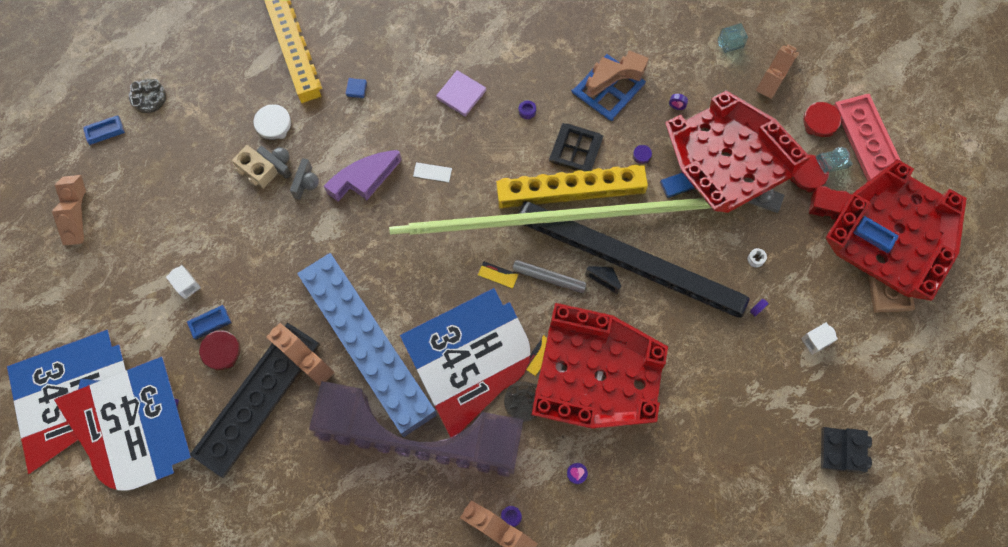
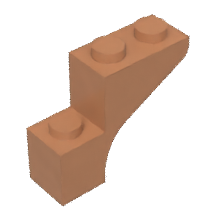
[756,44,799,99]
[586,50,649,96]
[52,175,86,245]
[266,323,335,387]
[460,500,538,547]

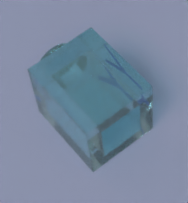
[718,23,748,53]

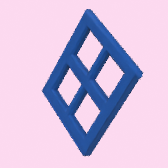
[571,54,646,121]

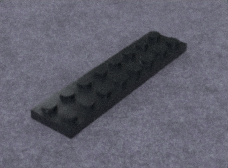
[190,322,320,478]

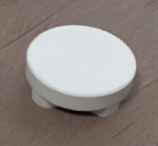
[254,105,291,140]

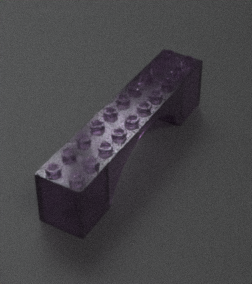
[309,381,523,477]

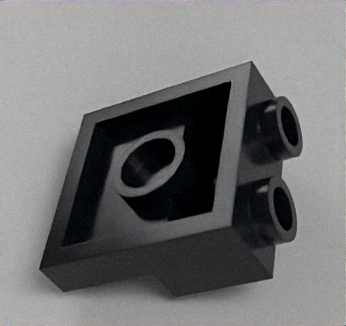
[821,427,872,474]

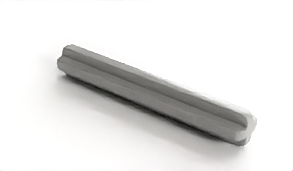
[513,260,586,293]

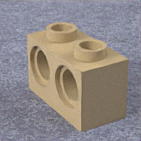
[232,145,278,189]

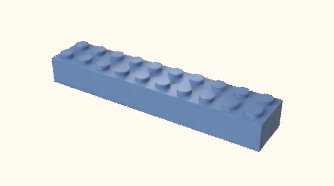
[297,253,437,437]

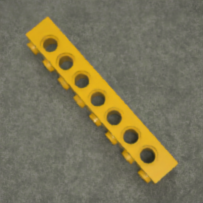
[496,165,648,208]

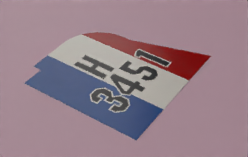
[400,288,530,440]
[7,329,126,474]
[54,357,191,490]

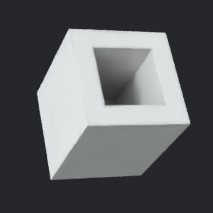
[166,265,201,299]
[801,322,838,355]

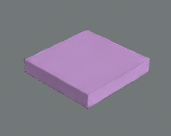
[436,70,486,117]

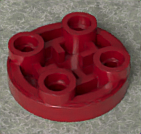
[199,331,240,370]

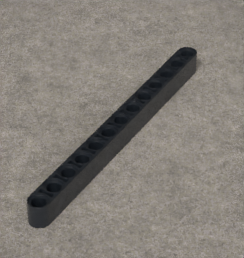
[518,201,750,318]

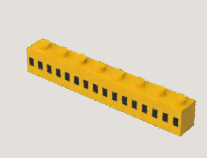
[264,0,322,103]

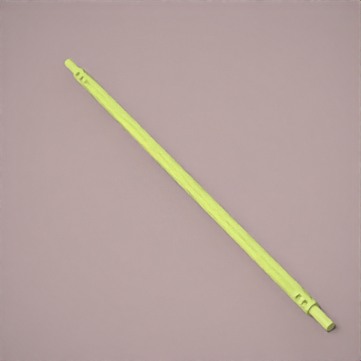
[389,198,711,235]

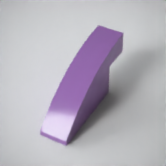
[324,150,402,201]

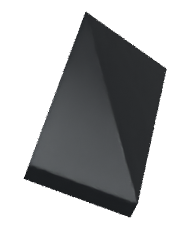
[585,266,621,295]

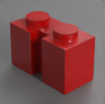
[809,186,852,220]

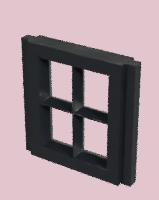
[549,123,604,172]

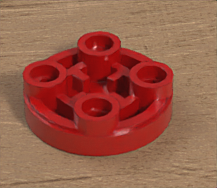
[803,102,841,137]
[790,155,829,192]

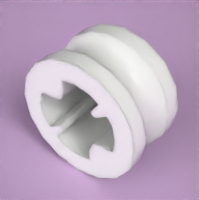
[747,248,767,267]

